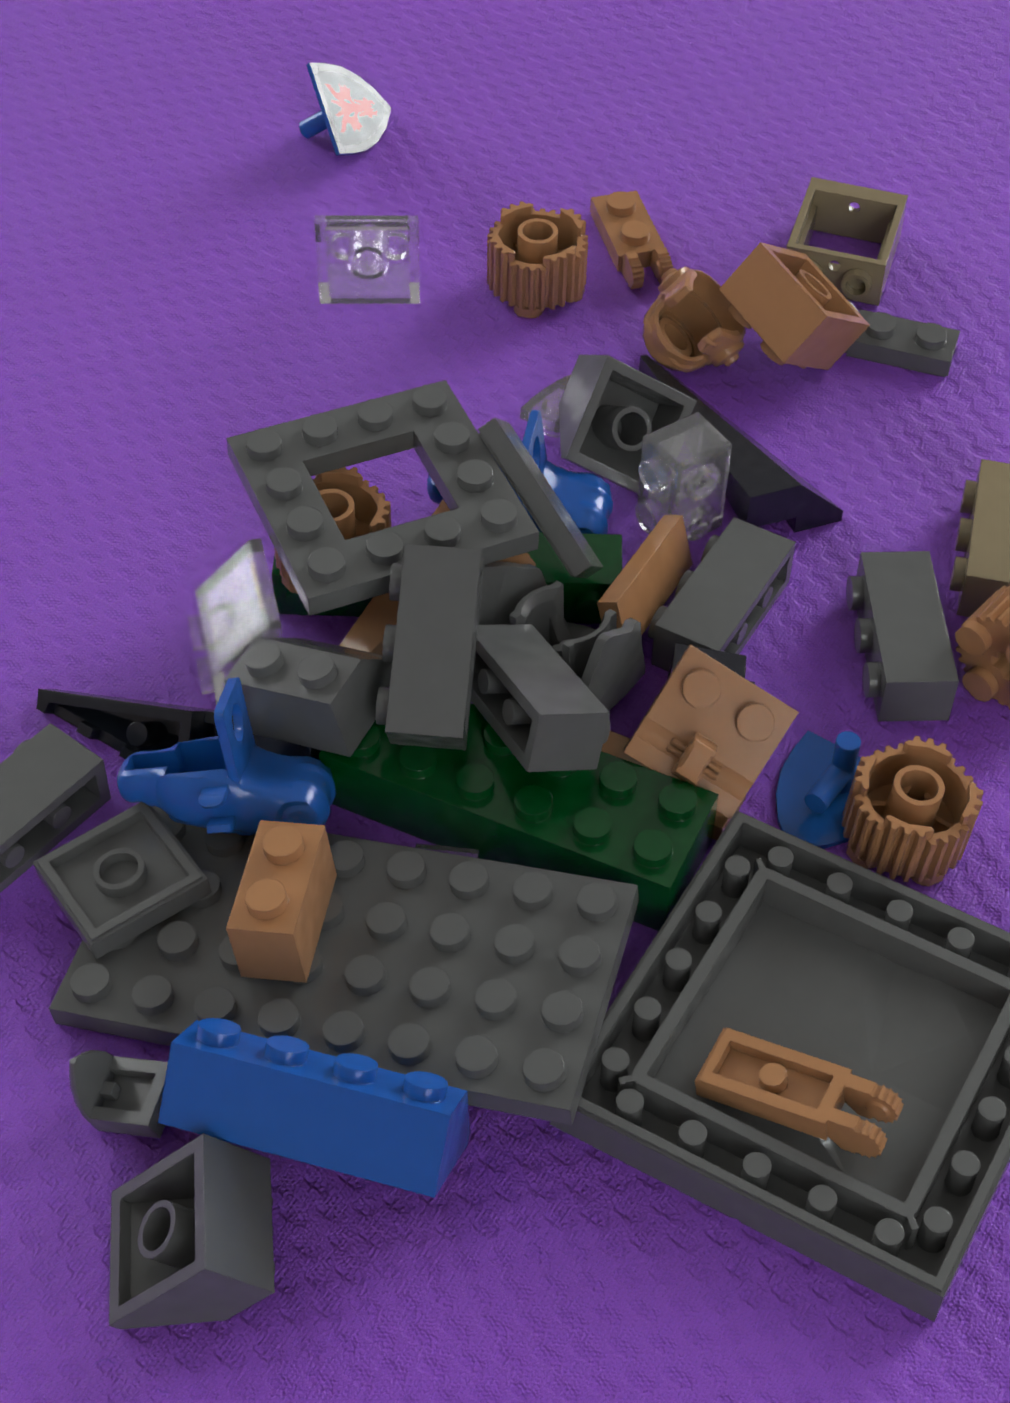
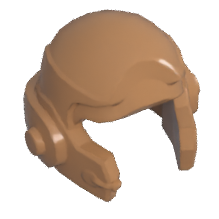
[642,266,746,373]

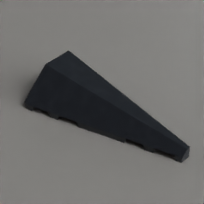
[639,355,843,533]
[36,689,321,760]

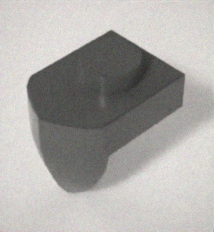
[69,1050,168,1138]

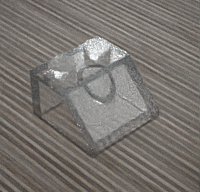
[314,215,420,304]
[187,538,282,705]

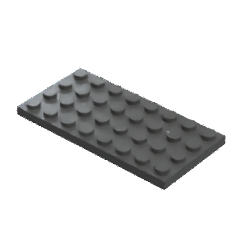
[49,806,639,1125]

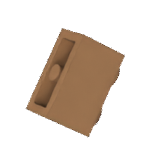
[226,820,337,983]

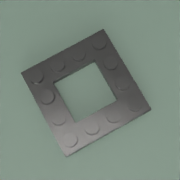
[226,380,539,616]

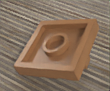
[623,644,799,819]

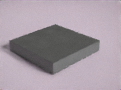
[33,802,212,959]

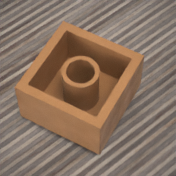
[718,242,870,370]

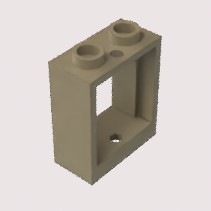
[786,177,908,306]

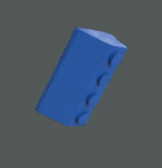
[158,1018,470,1198]

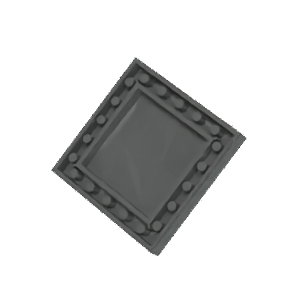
[550,811,1010,1322]

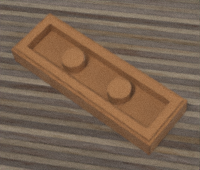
[597,515,693,636]

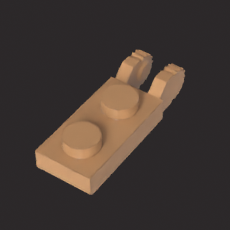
[590,190,673,289]
[695,1027,904,1158]

